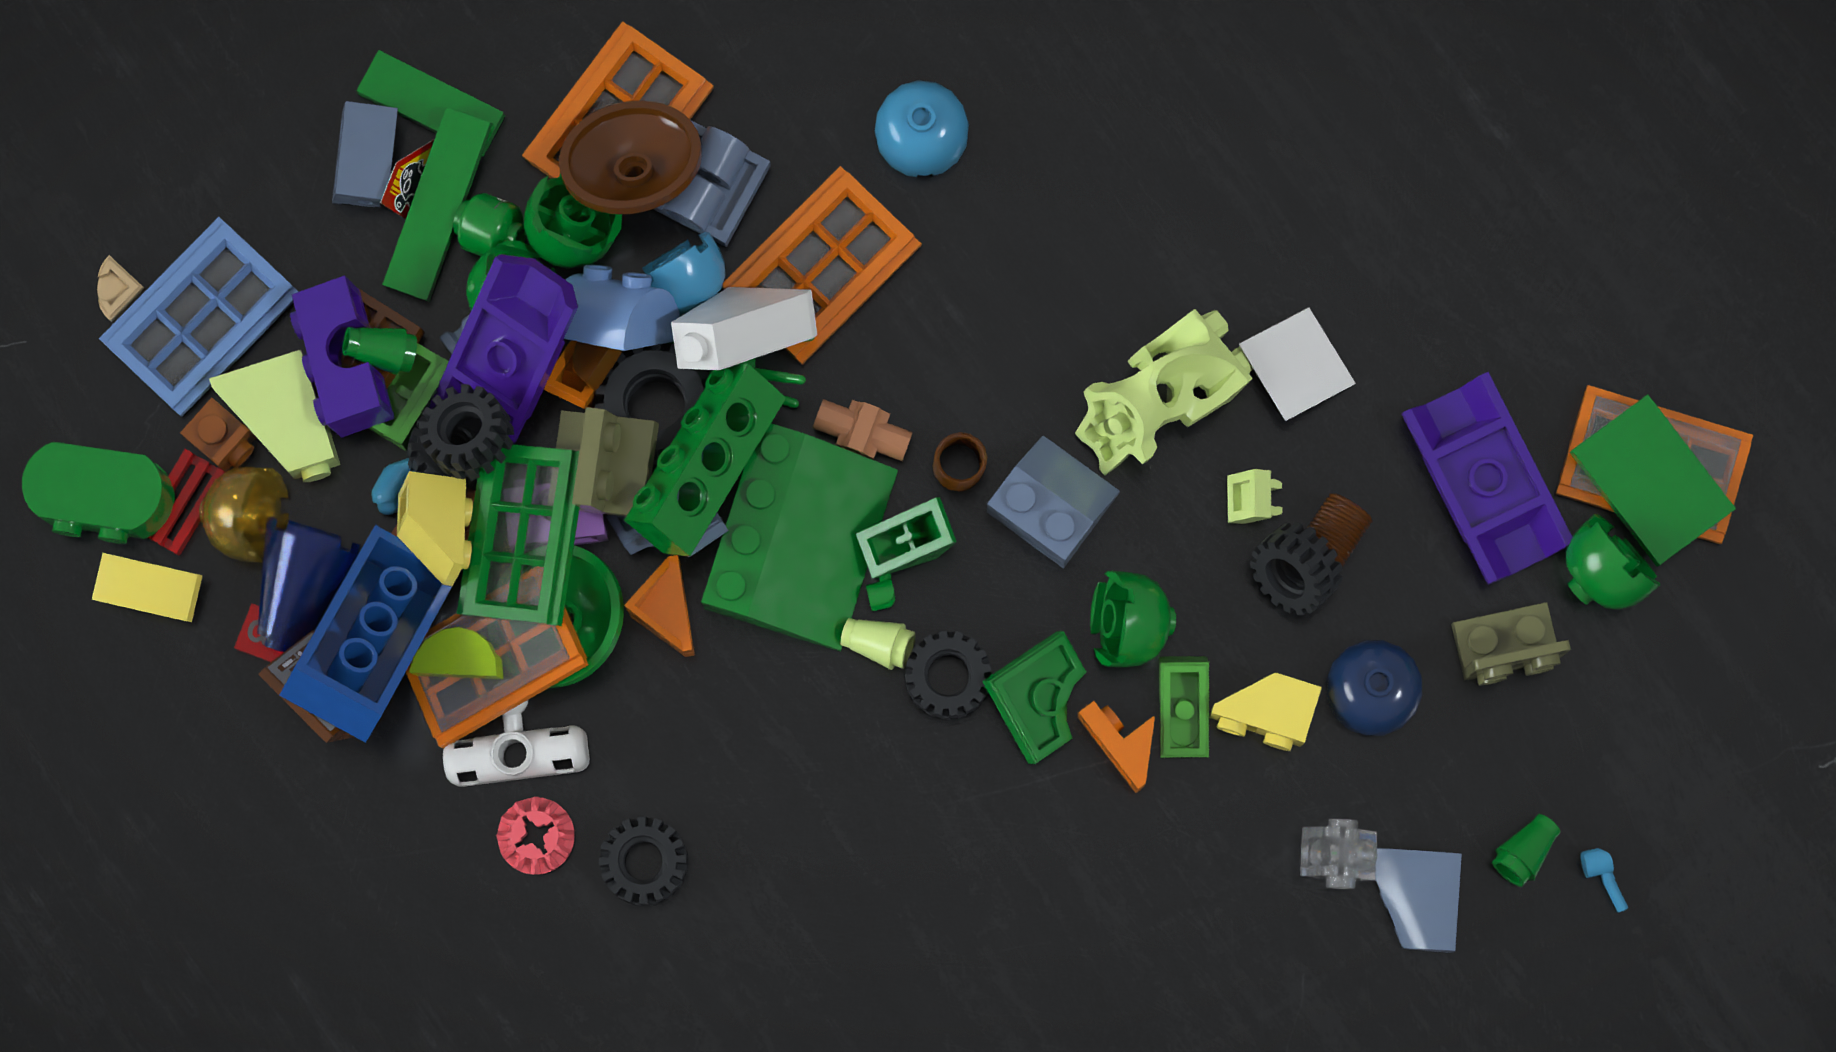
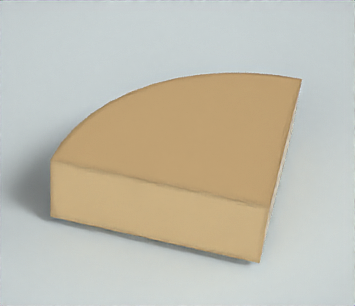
[97,255,146,323]

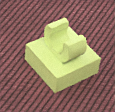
[1227,469,1282,524]

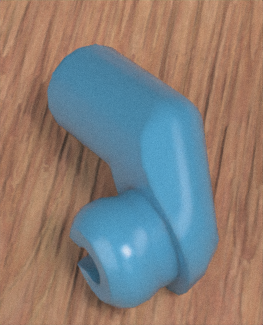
[372,458,415,515]

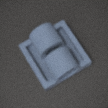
[653,120,771,247]

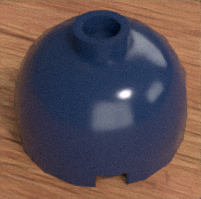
[1326,640,1422,736]

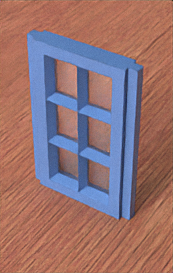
[99,217,298,417]

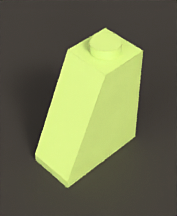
[209,349,341,482]

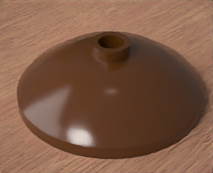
[559,101,702,214]

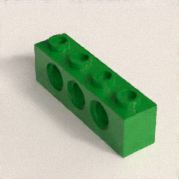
[624,363,786,556]

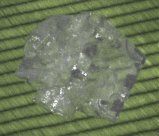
[1300,819,1378,889]

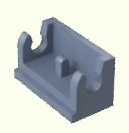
[332,101,398,207]

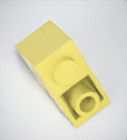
[397,471,473,586]
[1209,672,1322,751]

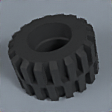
[594,344,709,465]

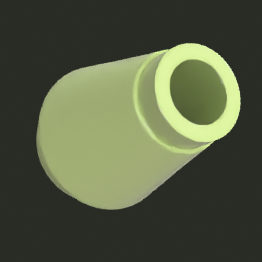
[841,618,915,670]

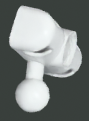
[443,679,590,787]

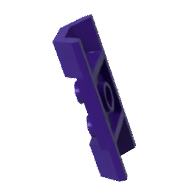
[429,254,578,445]
[1402,372,1572,585]

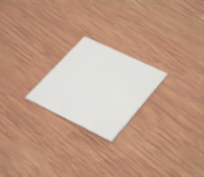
[1239,308,1356,421]

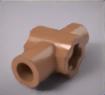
[813,399,913,461]

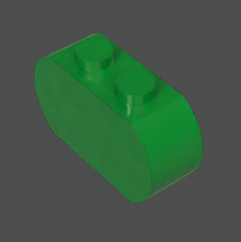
[22,442,175,544]

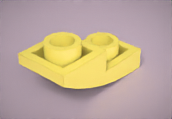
[92,553,203,622]

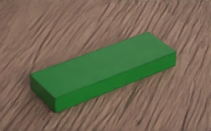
[357,50,505,157]

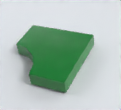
[982,631,1086,764]

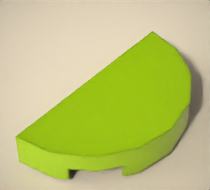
[409,627,503,679]

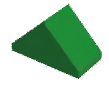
[856,497,957,578]

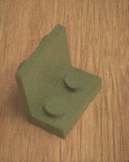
[1451,602,1571,686]

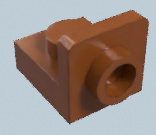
[180,398,257,472]

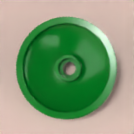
[488,546,624,688]

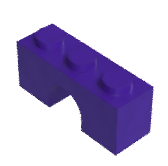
[290,275,395,438]

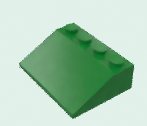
[701,423,898,652]

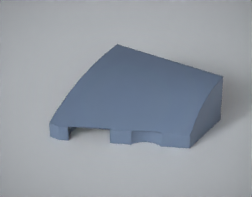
[1365,848,1462,953]

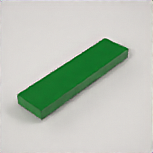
[383,106,493,302]

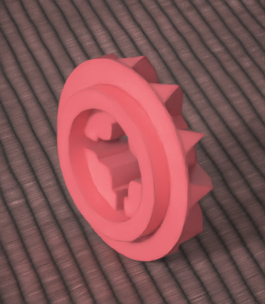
[496,797,575,875]

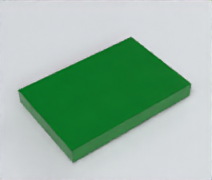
[1570,394,1736,567]

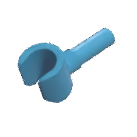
[1580,848,1628,912]

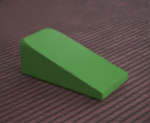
[1159,656,1209,758]

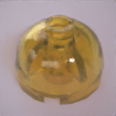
[199,467,289,563]

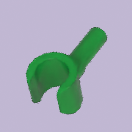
[866,573,895,611]

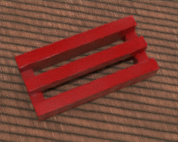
[148,449,229,556]

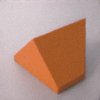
[624,555,695,657]

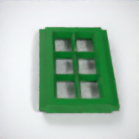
[457,445,580,626]

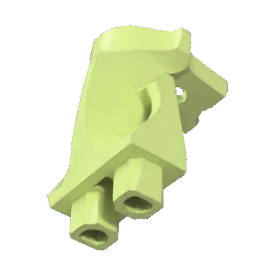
[1075,309,1253,476]

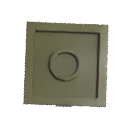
[548,407,659,517]

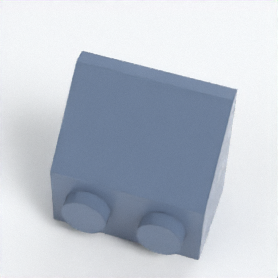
[987,436,1120,568]

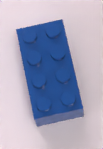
[279,525,452,743]

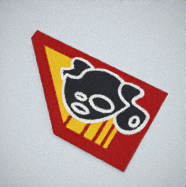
[380,139,434,219]

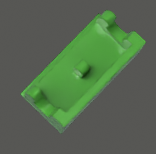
[368,343,449,452]

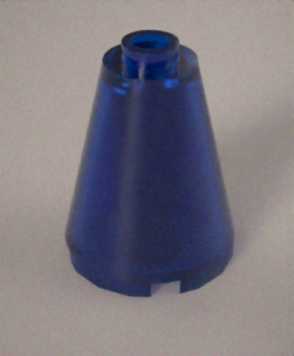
[257,516,361,652]

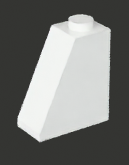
[671,287,817,370]

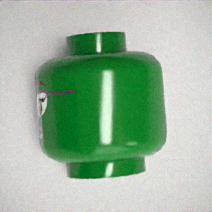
[453,193,527,256]

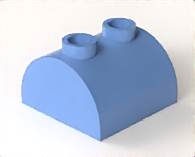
[564,265,680,351]

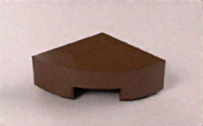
[573,341,622,390]

